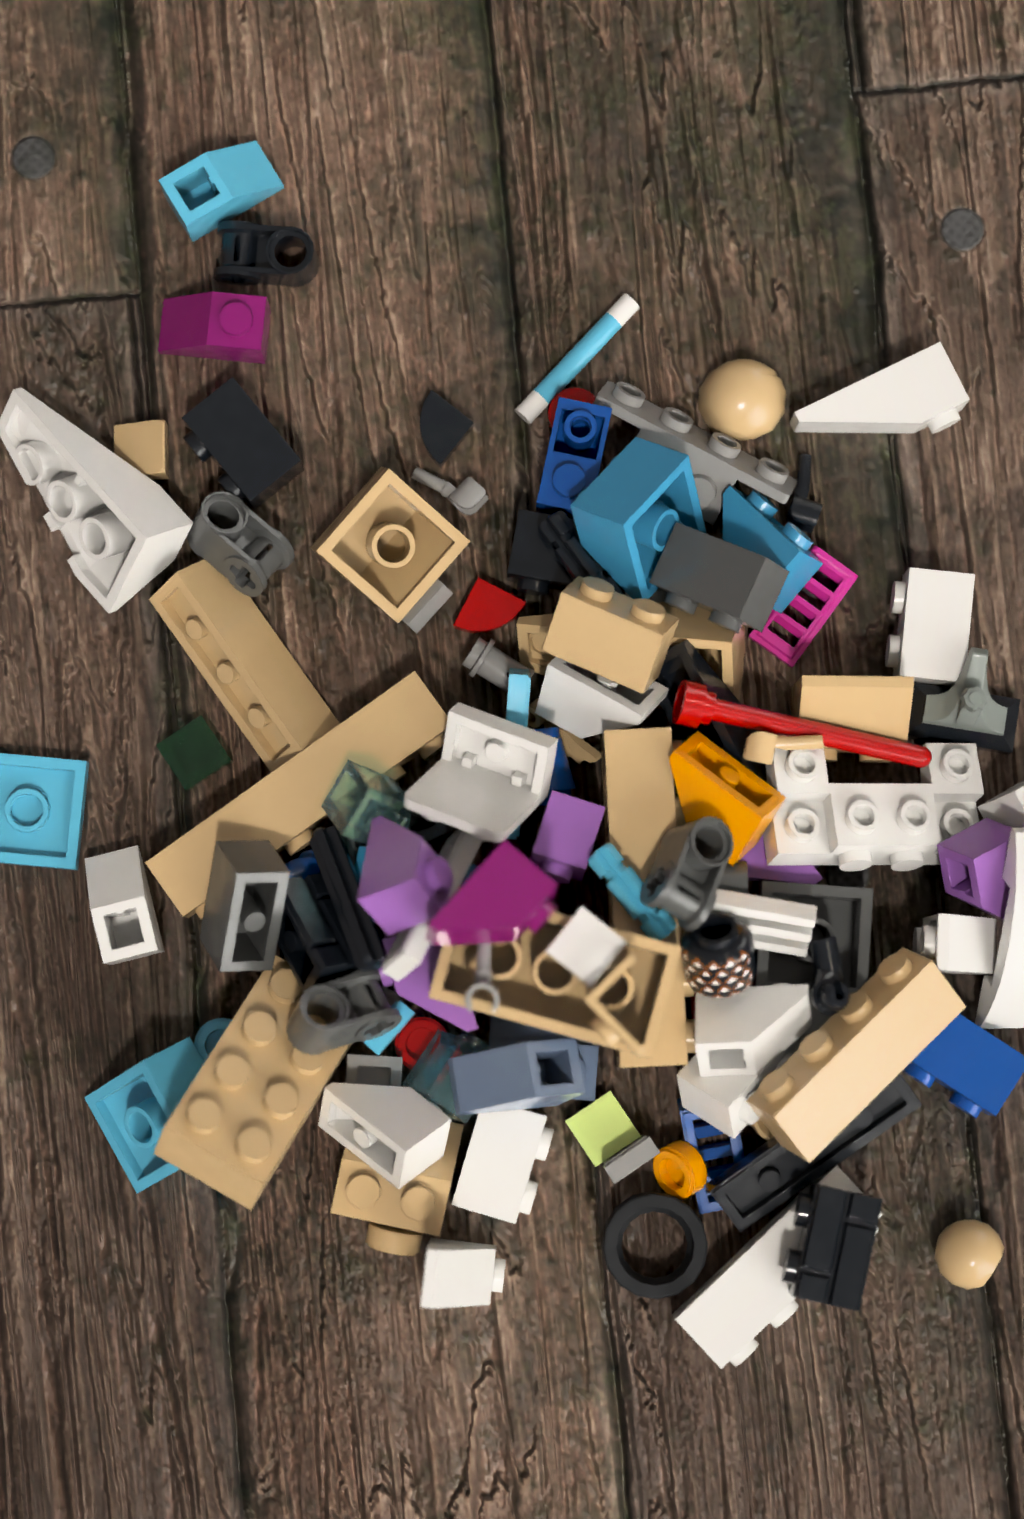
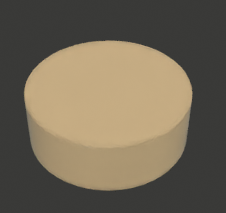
[365,1222,423,1256]

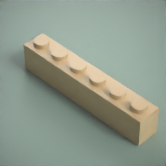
[145,671,448,920]

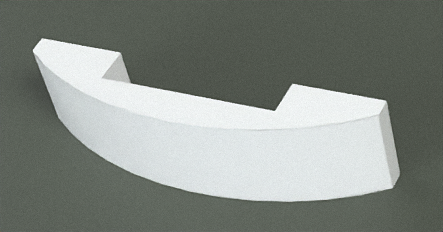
[975,827,1024,1029]

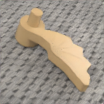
[528,698,602,764]

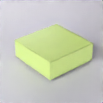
[565,1090,641,1167]

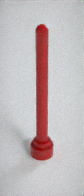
[672,680,932,768]

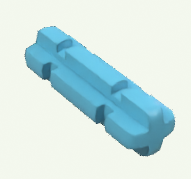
[588,843,676,941]

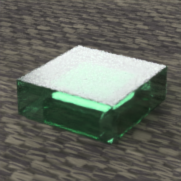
[156,715,233,792]

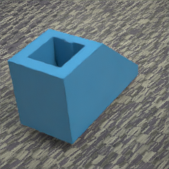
[723,485,823,613]

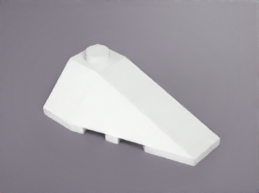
[0,387,193,613]

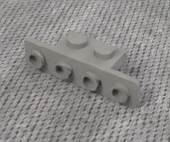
[593,381,797,525]

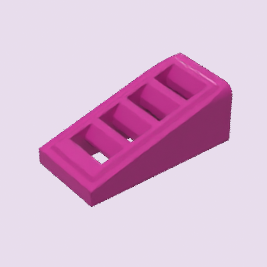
[748,545,858,668]

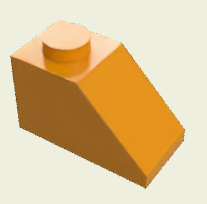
[669,731,786,866]

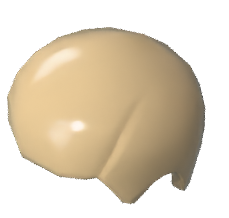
[698,358,786,441]

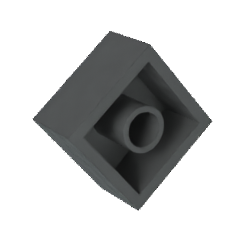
[750,881,873,994]

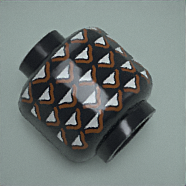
[680,913,757,998]

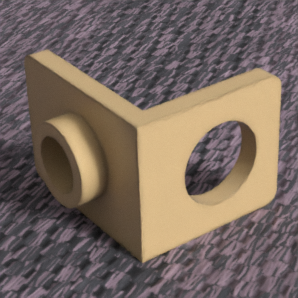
[583,953,645,1057]

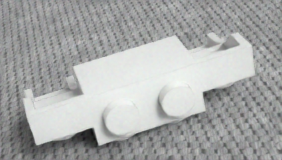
[763,743,984,872]

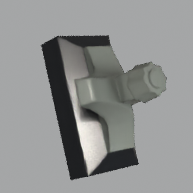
[908,647,1020,754]

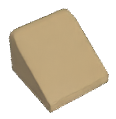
[114,420,169,480]

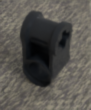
[213,220,320,287]

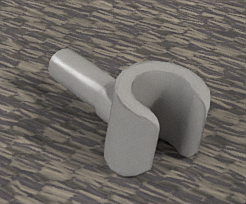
[412,467,488,515]
[465,943,500,1014]

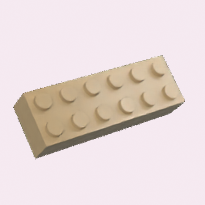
[600,727,696,1068]

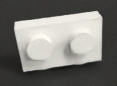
[403,702,558,842]

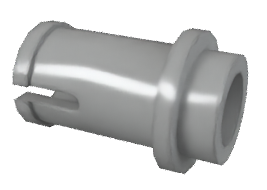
[462,637,535,693]

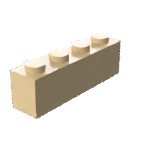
[746,947,966,1163]

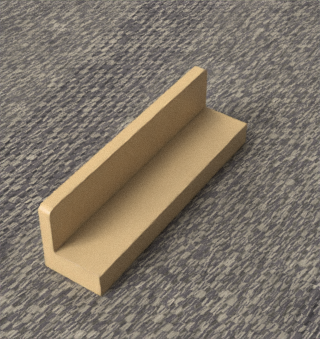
[149,559,340,772]

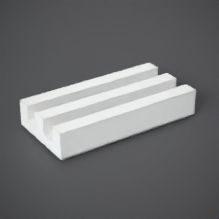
[710,889,817,957]

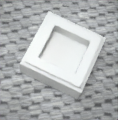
[545,906,627,988]

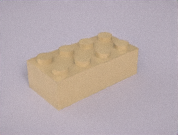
[428,886,682,1059]
[153,955,353,1210]

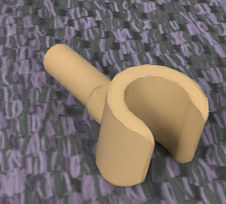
[743,731,823,765]

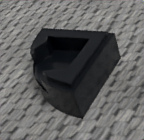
[420,390,474,468]

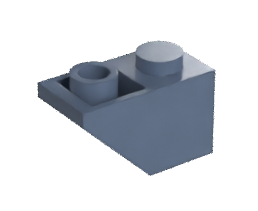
[447,1038,585,1115]

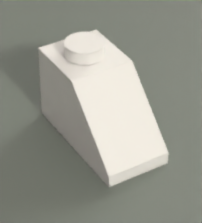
[535,657,669,739]
[318,1082,451,1189]

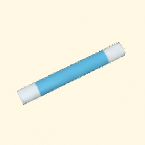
[515,293,640,424]

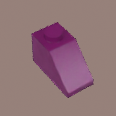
[158,291,271,364]
[426,839,558,946]

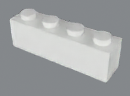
[672,1165,883,1369]

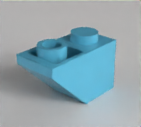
[158,140,284,242]

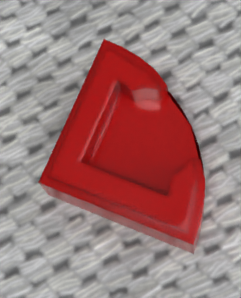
[453,577,526,633]

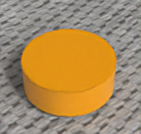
[653,1140,707,1199]

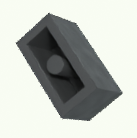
[649,522,789,633]
[200,840,290,972]

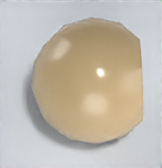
[934,1218,1004,1290]

